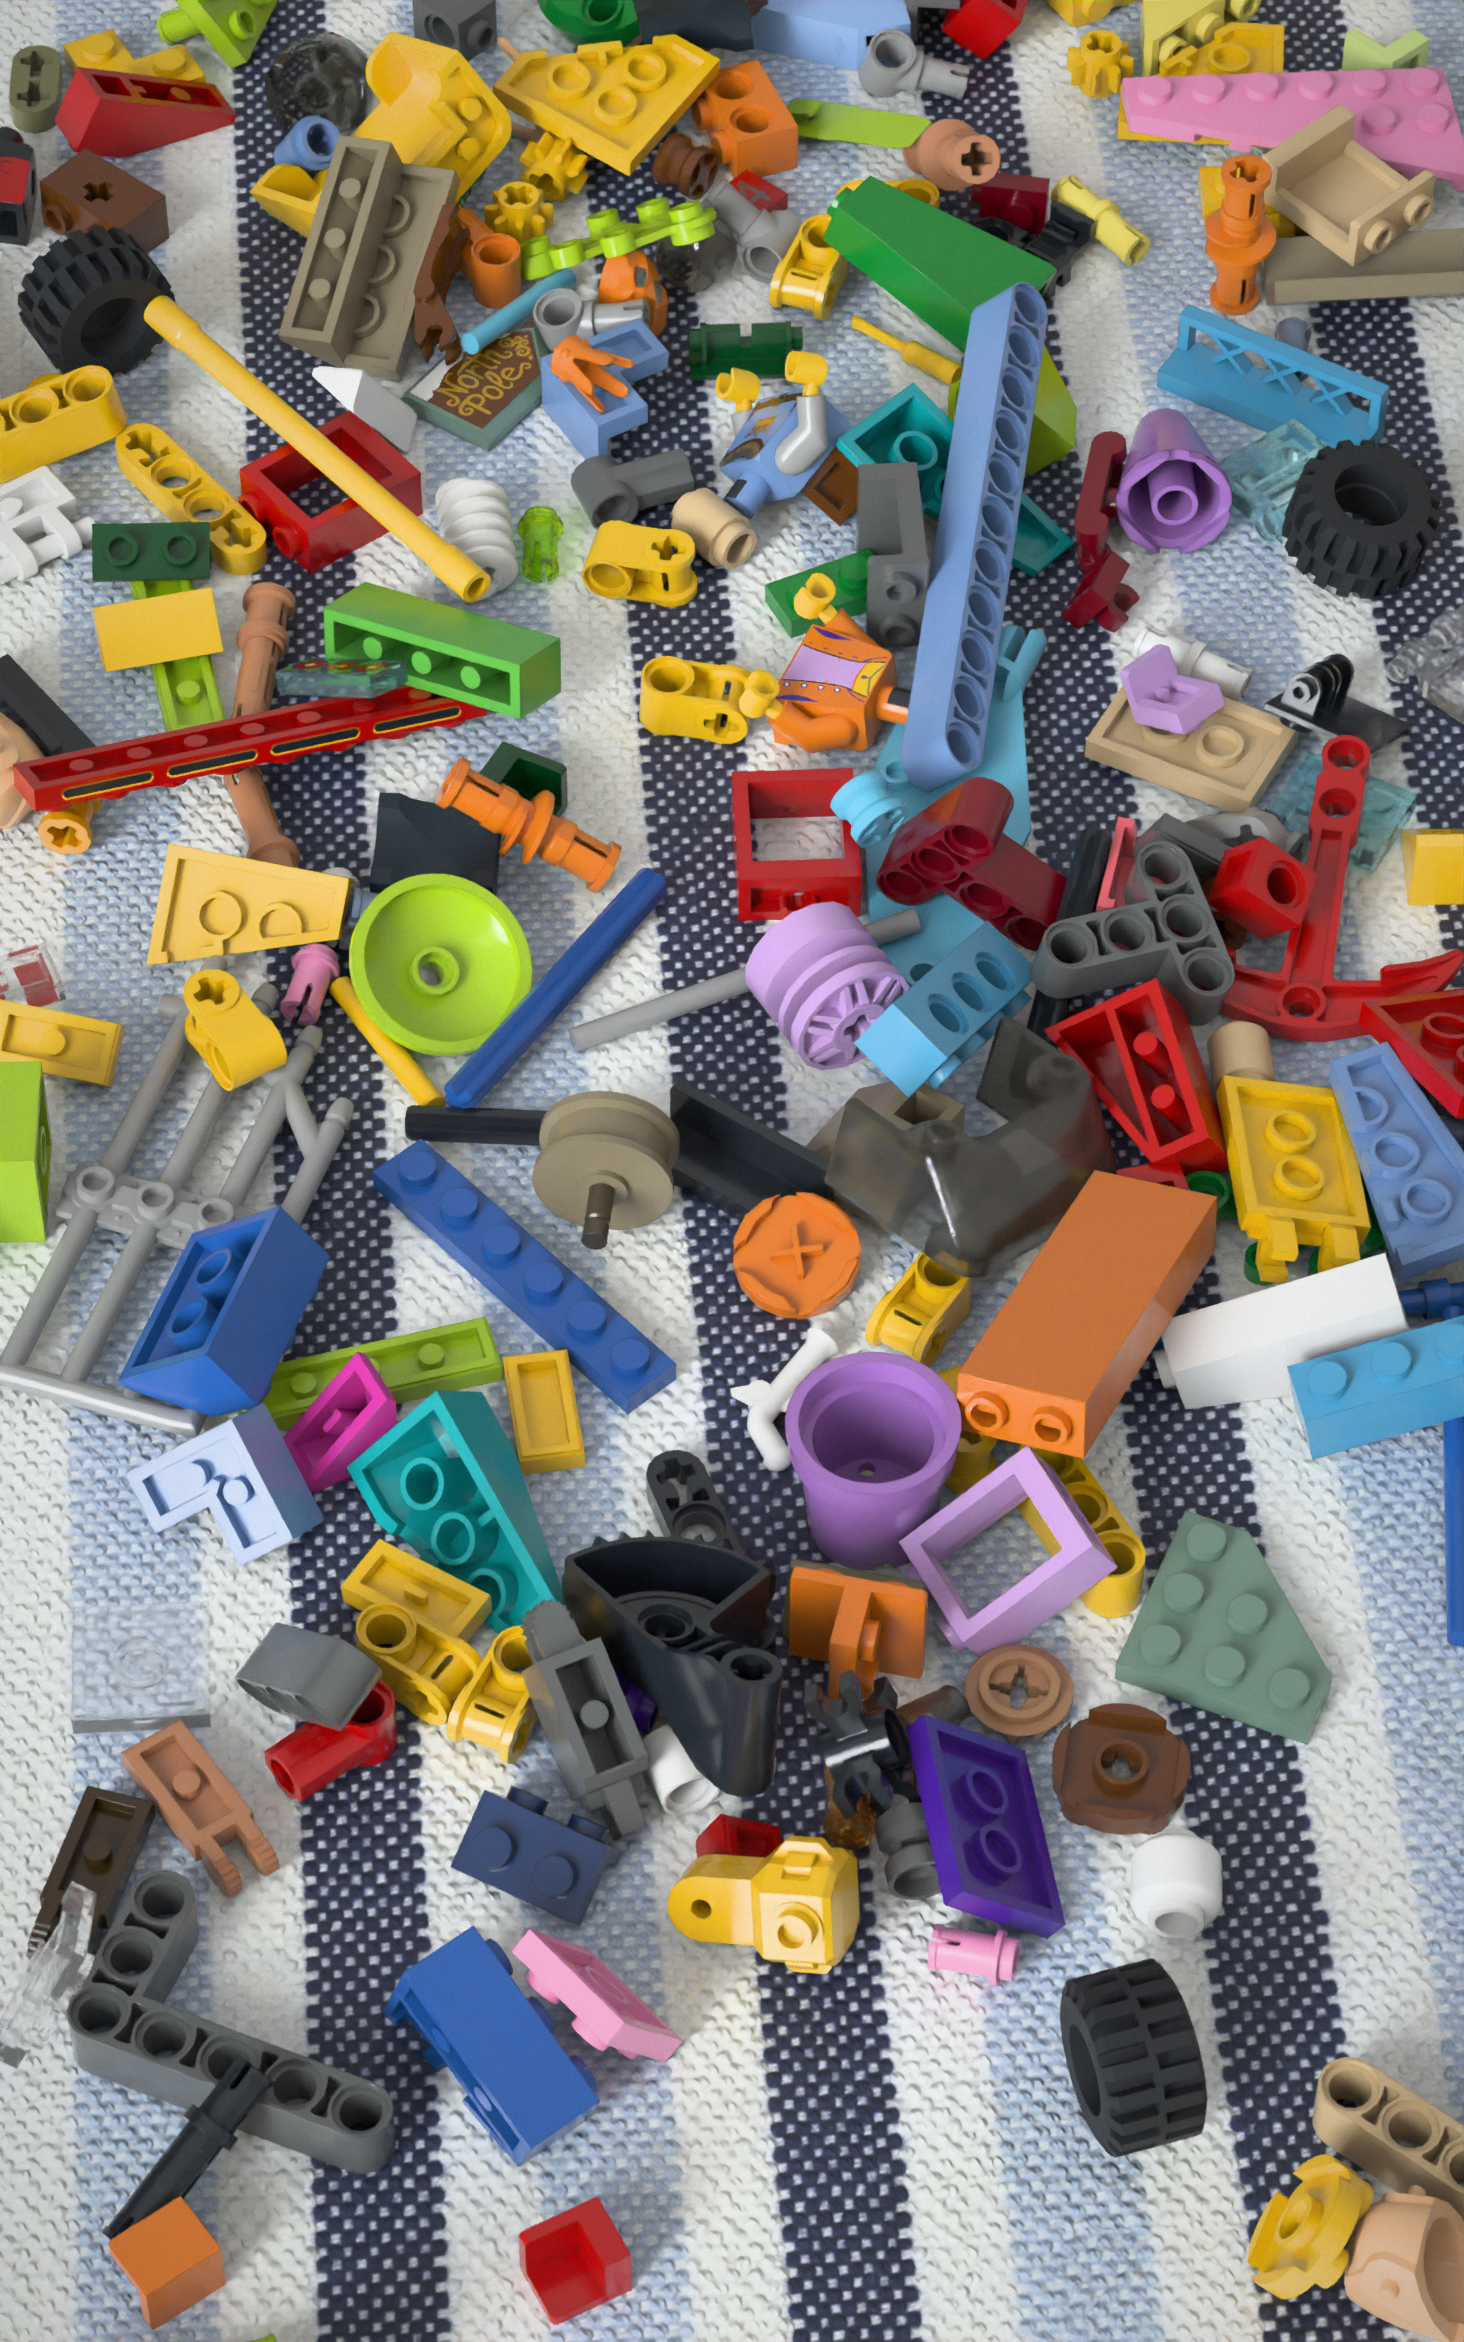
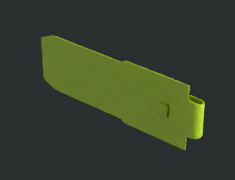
[786,99,932,149]

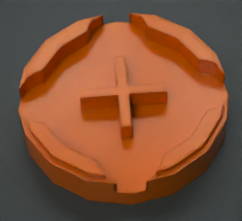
[733,1192,861,1319]

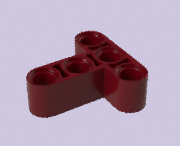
[876,777,1067,952]

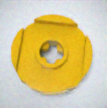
[1248,2154,1374,2299]

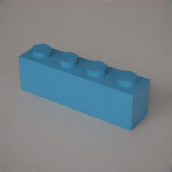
[1287,1315,1464,1460]

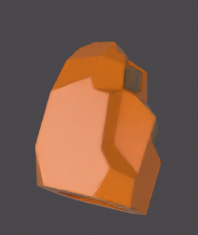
[598,249,668,337]

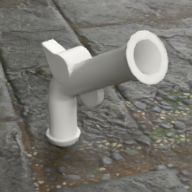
[730,1327,839,1472]

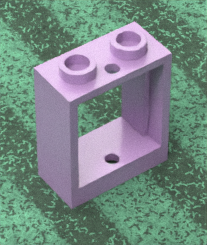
[899,1446,1118,1657]

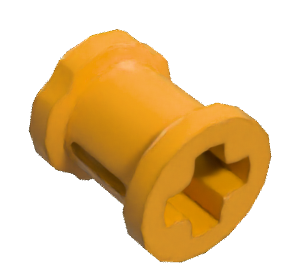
[38,798,104,855]

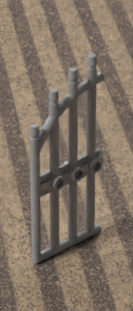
[0,955,354,1438]

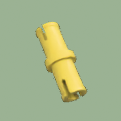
[1050,174,1151,266]

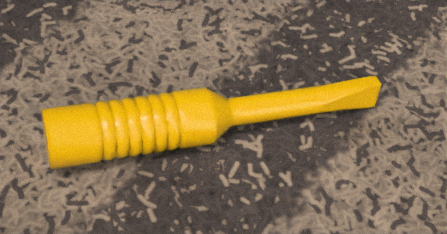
[851,315,963,385]

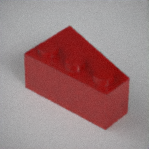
[1044,978,1229,1177]

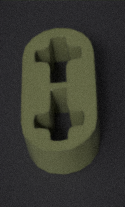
[9,45,63,133]

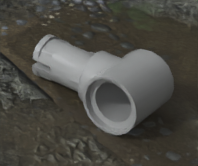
[858,29,970,100]
[701,178,803,284]
[533,288,651,354]

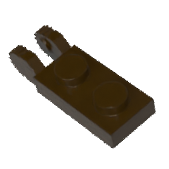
[27,1785,156,1974]

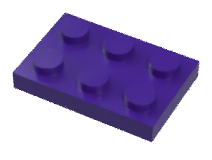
[906,1715,1066,1939]

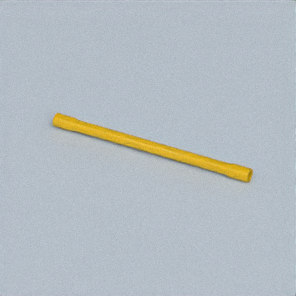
[144,295,491,603]

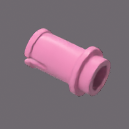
[280,943,341,1026]
[928,1923,1020,1986]

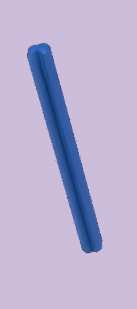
[444,867,667,1108]

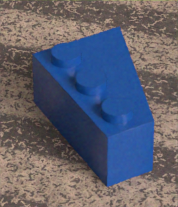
[383,1925,600,2167]

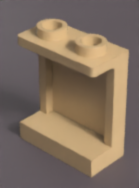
[1262,104,1436,267]

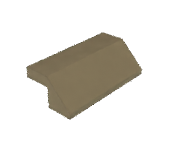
[278,135,461,381]
[1259,228,1464,306]

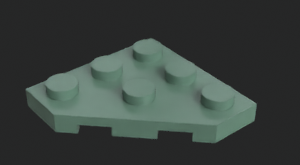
[1115,1510,1332,1745]

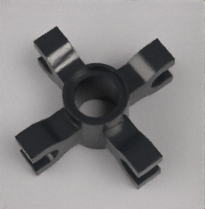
[804,1670,922,1820]

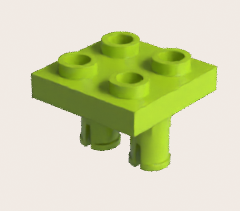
[157,0,278,69]

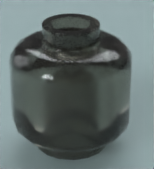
[655,216,738,293]

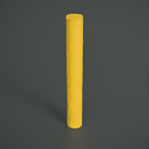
[329,976,446,1106]

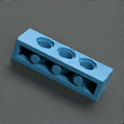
[854,920,1032,1098]

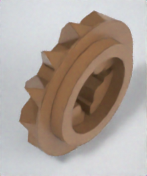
[964,1644,1074,1744]

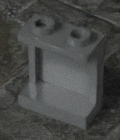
[856,462,928,647]

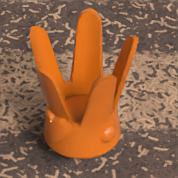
[550,335,634,413]

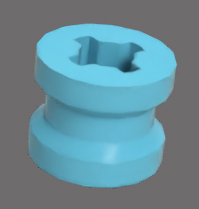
[830,770,908,848]

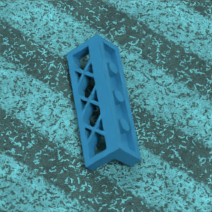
[1157,304,1390,453]

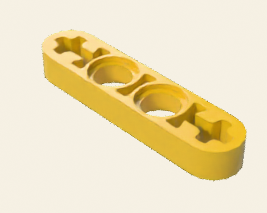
[115,423,268,576]

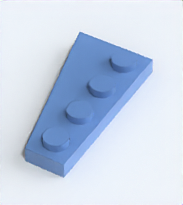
[1329,1041,1464,1281]

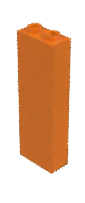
[957,1170,1217,1459]

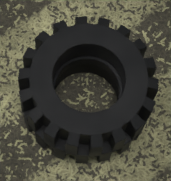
[18,226,175,378]
[1282,439,1441,599]
[1060,1958,1207,2158]

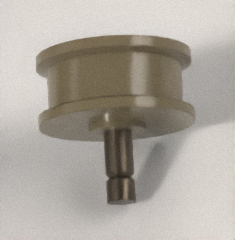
[532,1091,680,1250]

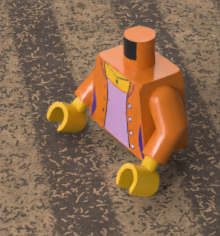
[739,573,911,753]

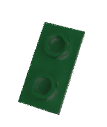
[688,321,803,380]
[92,522,212,582]

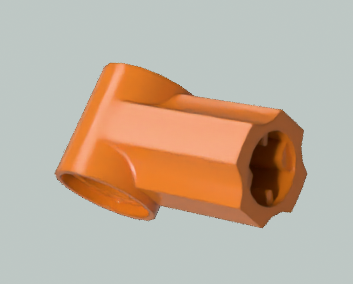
[457,204,522,308]

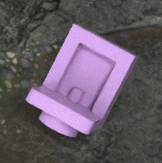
[1120,644,1225,735]

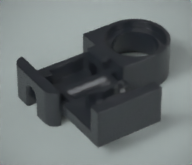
[970,200,1096,301]

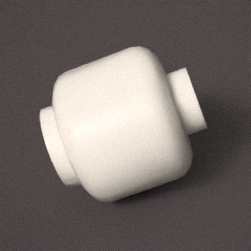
[1131,1828,1222,1938]

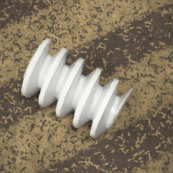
[435,477,518,602]

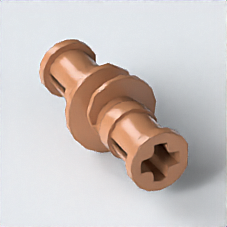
[903,118,1001,191]

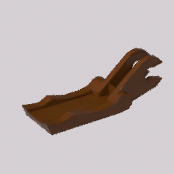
[413,202,471,366]

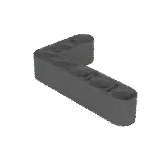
[67,1870,396,2174]

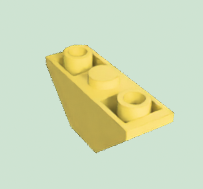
[1139,0,1261,77]

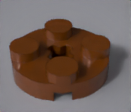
[1051,1703,1191,1835]

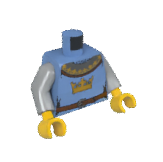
[715,351,852,519]

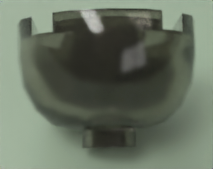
[264,32,376,136]

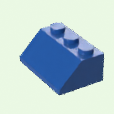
[118,1206,330,1417]

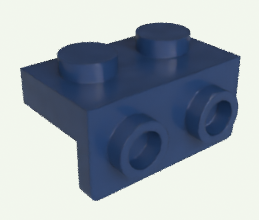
[450,1785,624,1925]

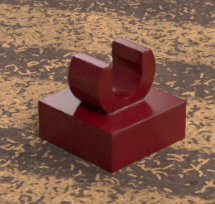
[1061,551,1140,632]

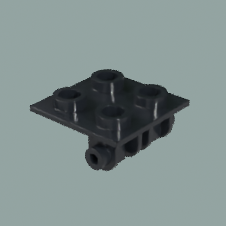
[1263,654,1413,755]

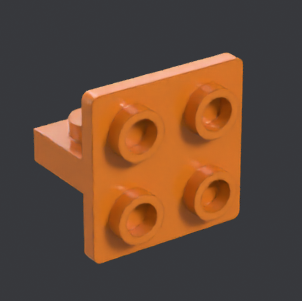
[789,1567,928,1700]

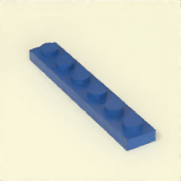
[373,1139,676,1414]

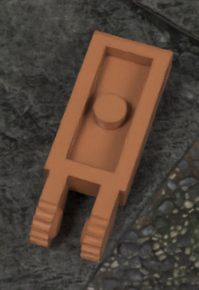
[121,1719,280,1898]

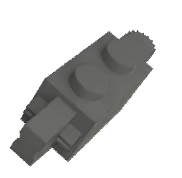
[520,1599,649,1841]

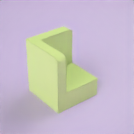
[1341,28,1430,71]

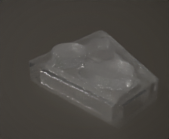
[0,1881,97,2069]

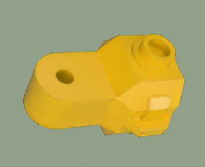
[667,1835,860,1974]

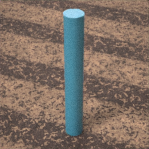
[460,268,576,354]

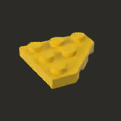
[1117,22,1284,147]
[493,34,720,176]

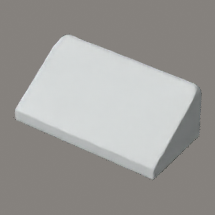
[312,366,418,451]

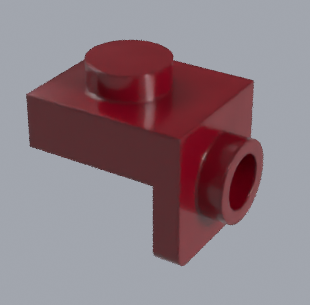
[971,169,1050,234]

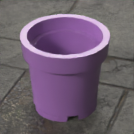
[785,1352,962,1571]

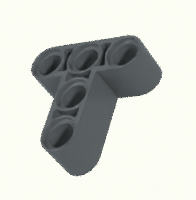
[1030,841,1235,1026]

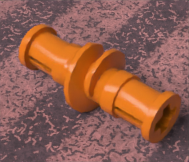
[1205,154,1276,316]
[435,757,622,893]

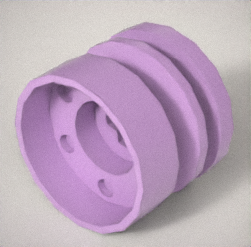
[745,901,910,1070]

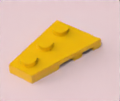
[146,844,353,965]

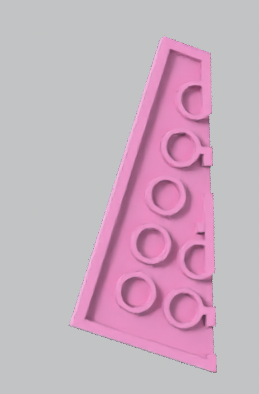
[1121,67,1464,192]

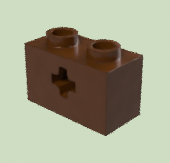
[39,148,169,254]

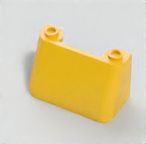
[249,31,512,238]

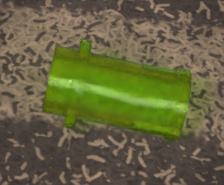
[518,506,563,583]

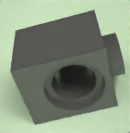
[412,0,497,61]

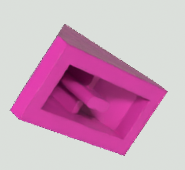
[283,1352,397,1493]

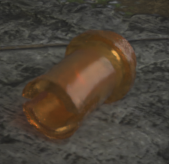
[823,1766,878,1850]

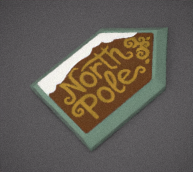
[399,328,549,452]

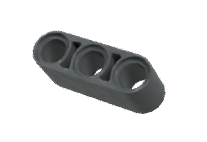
[234,1623,383,1731]

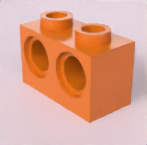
[691,59,798,179]

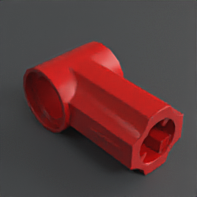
[265,1680,398,1802]

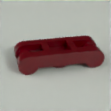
[1074,431,1127,575]

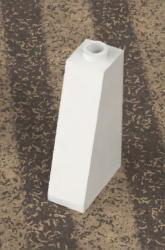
[1153,1253,1411,1410]

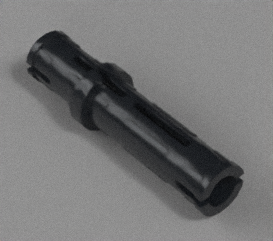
[102,2054,275,2240]

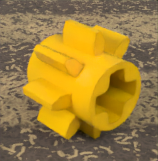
[1066,30,1134,98]
[519,132,589,203]
[484,181,554,243]

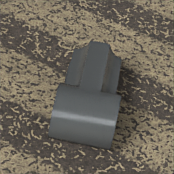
[570,448,694,530]

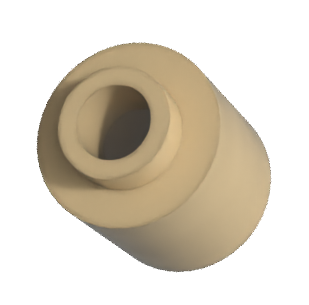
[671,488,757,569]
[1207,1021,1277,1098]

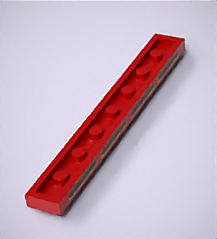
[13,683,487,812]

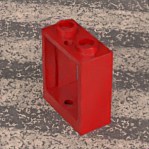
[238,410,423,575]
[731,768,862,921]

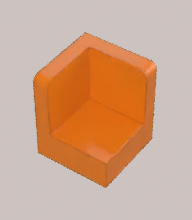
[109,2196,226,2329]

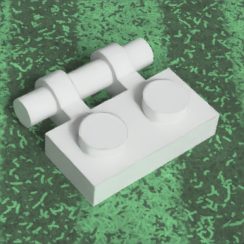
[0,465,95,585]

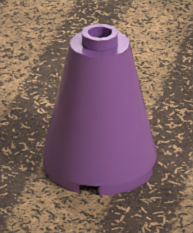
[1116,408,1232,554]

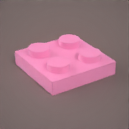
[512,1929,683,2062]

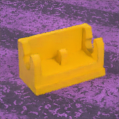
[91,587,223,673]

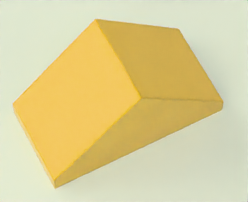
[1400,829,1464,905]

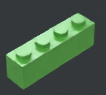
[323,582,561,719]

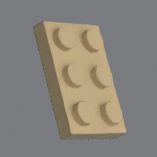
[1084,685,1299,813]

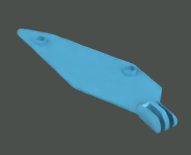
[865,624,1047,987]

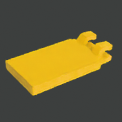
[1216,1075,1371,1284]

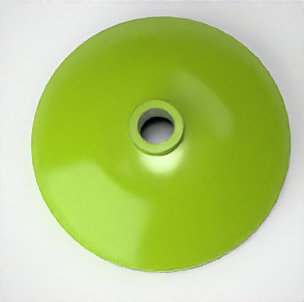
[349,873,532,1057]

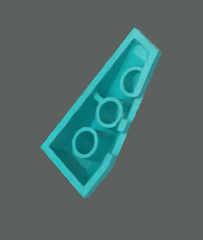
[835,382,1075,578]
[346,1390,562,1635]

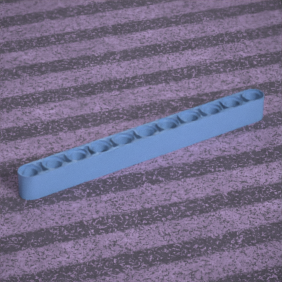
[901,281,1048,792]

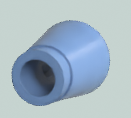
[274,116,340,172]

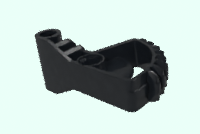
[561,1530,783,1797]

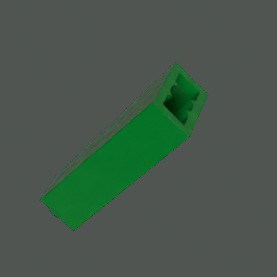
[823,176,1057,354]

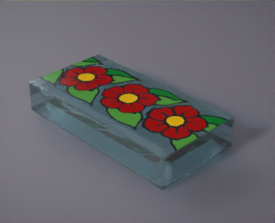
[275,657,408,698]

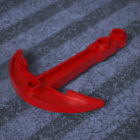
[1170,735,1464,1042]

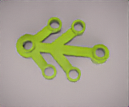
[519,197,717,280]

